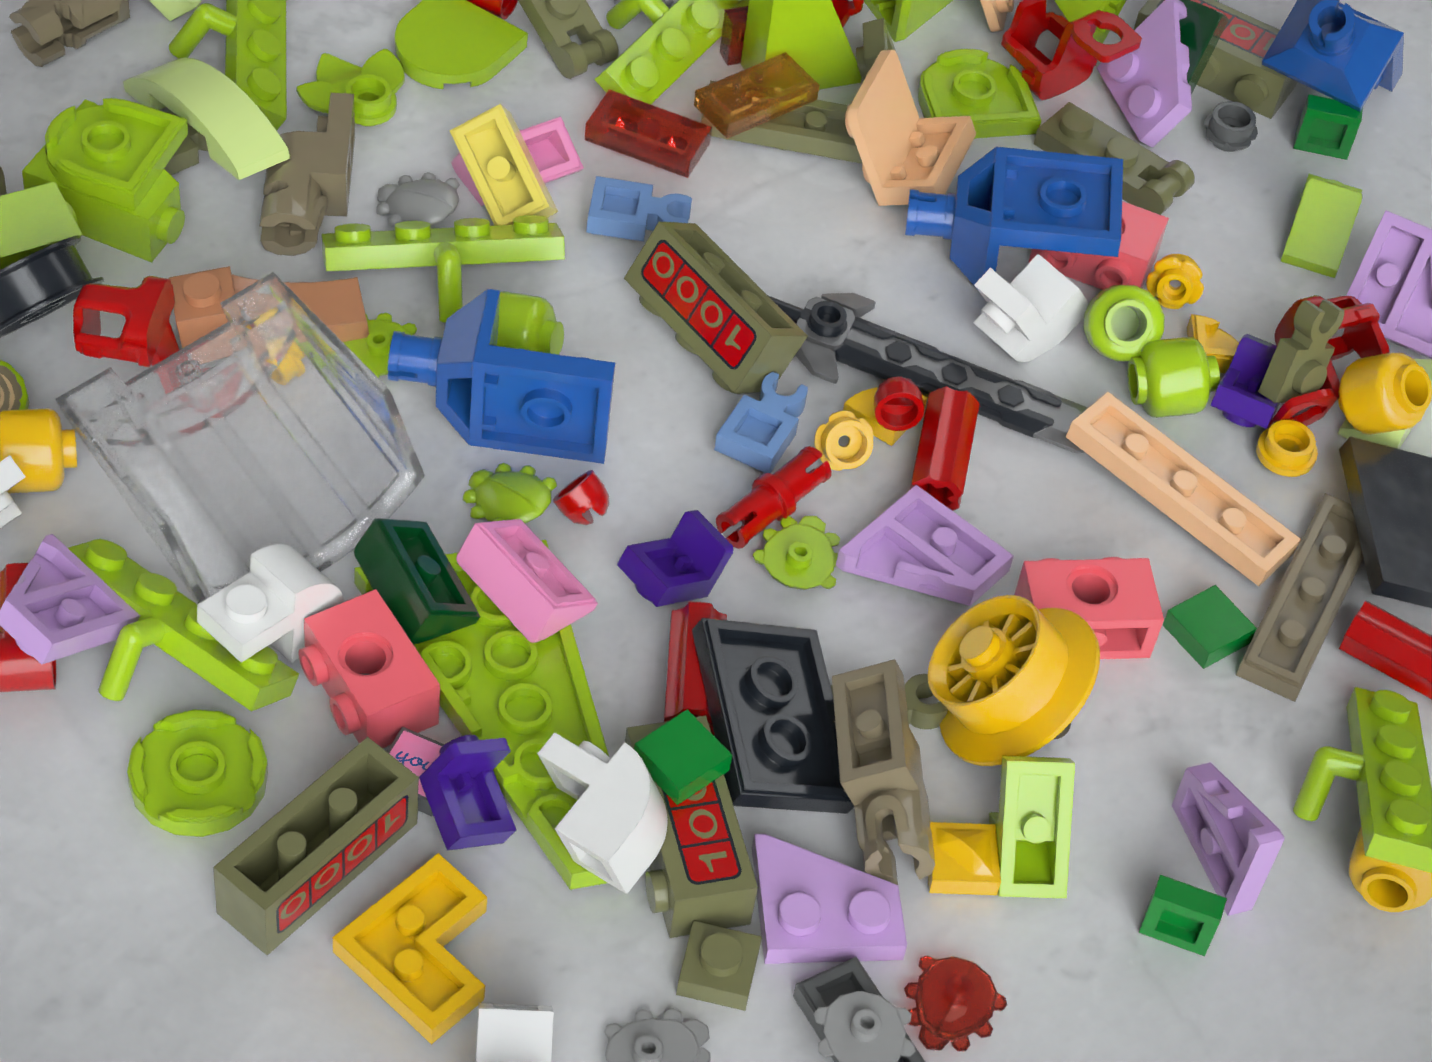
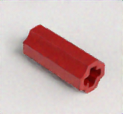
[910,386,980,511]
[1339,600,1432,699]
[664,602,727,736]

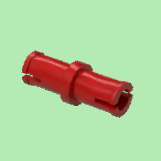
[716,446,832,549]

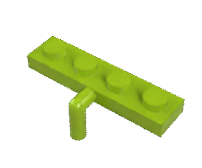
[169,0,287,131]
[594,0,749,121]
[321,215,565,323]
[68,538,299,712]
[1293,687,1432,873]

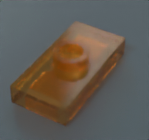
[694,52,820,139]

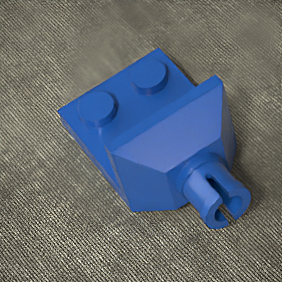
[1262,0,1404,112]
[905,147,1123,289]
[388,289,616,464]

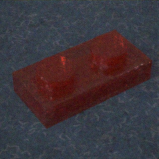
[584,90,712,178]

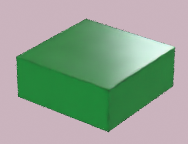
[1293,94,1363,160]
[1163,584,1257,669]
[634,709,732,805]
[1139,875,1227,956]

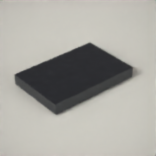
[1339,437,1432,608]
[692,618,854,814]

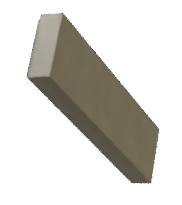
[1236,493,1363,702]

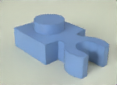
[586,176,692,242]
[714,372,808,473]

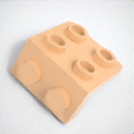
[845,50,976,206]

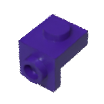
[1210,334,1280,429]
[617,510,734,607]
[419,735,517,851]

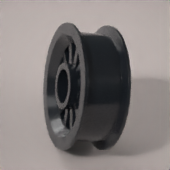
[0,235,104,338]

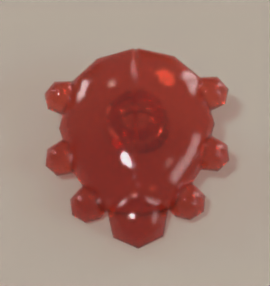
[904,955,1007,1052]

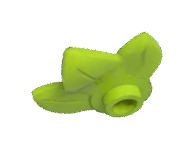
[296,49,405,126]

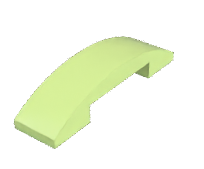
[123,57,290,180]

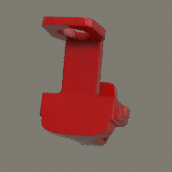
[1001,0,1142,100]
[73,276,245,413]
[1267,295,1390,428]

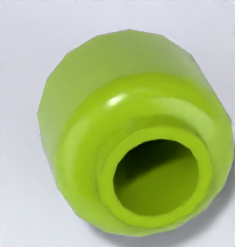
[1084,285,1165,361]
[497,291,564,355]
[1127,337,1220,418]

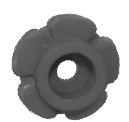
[1204,101,1258,152]

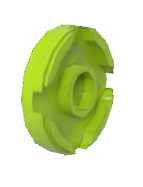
[127,709,268,837]

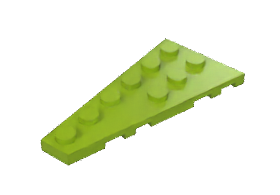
[354,540,609,890]

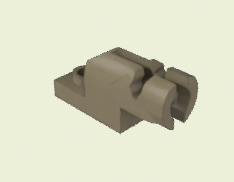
[9,0,130,67]
[259,93,355,256]
[832,659,935,885]

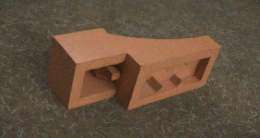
[169,266,369,360]

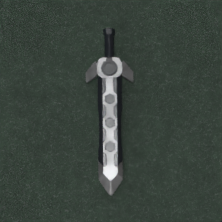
[768,293,1088,453]

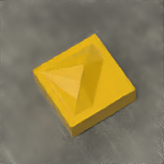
[928,822,1001,895]

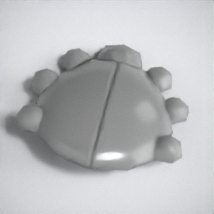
[377,172,460,227]
[814,991,916,1062]
[604,1008,711,1062]

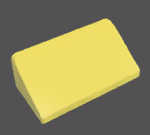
[449,104,558,225]

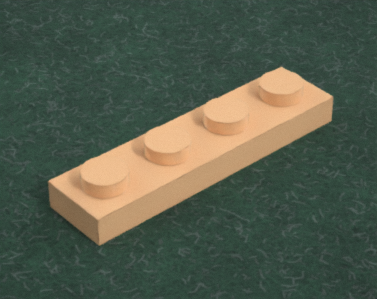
[1066,392,1301,587]

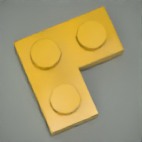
[332,853,487,1045]

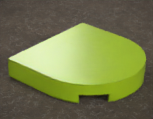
[395,0,528,89]
[918,49,1041,139]
[45,98,188,210]

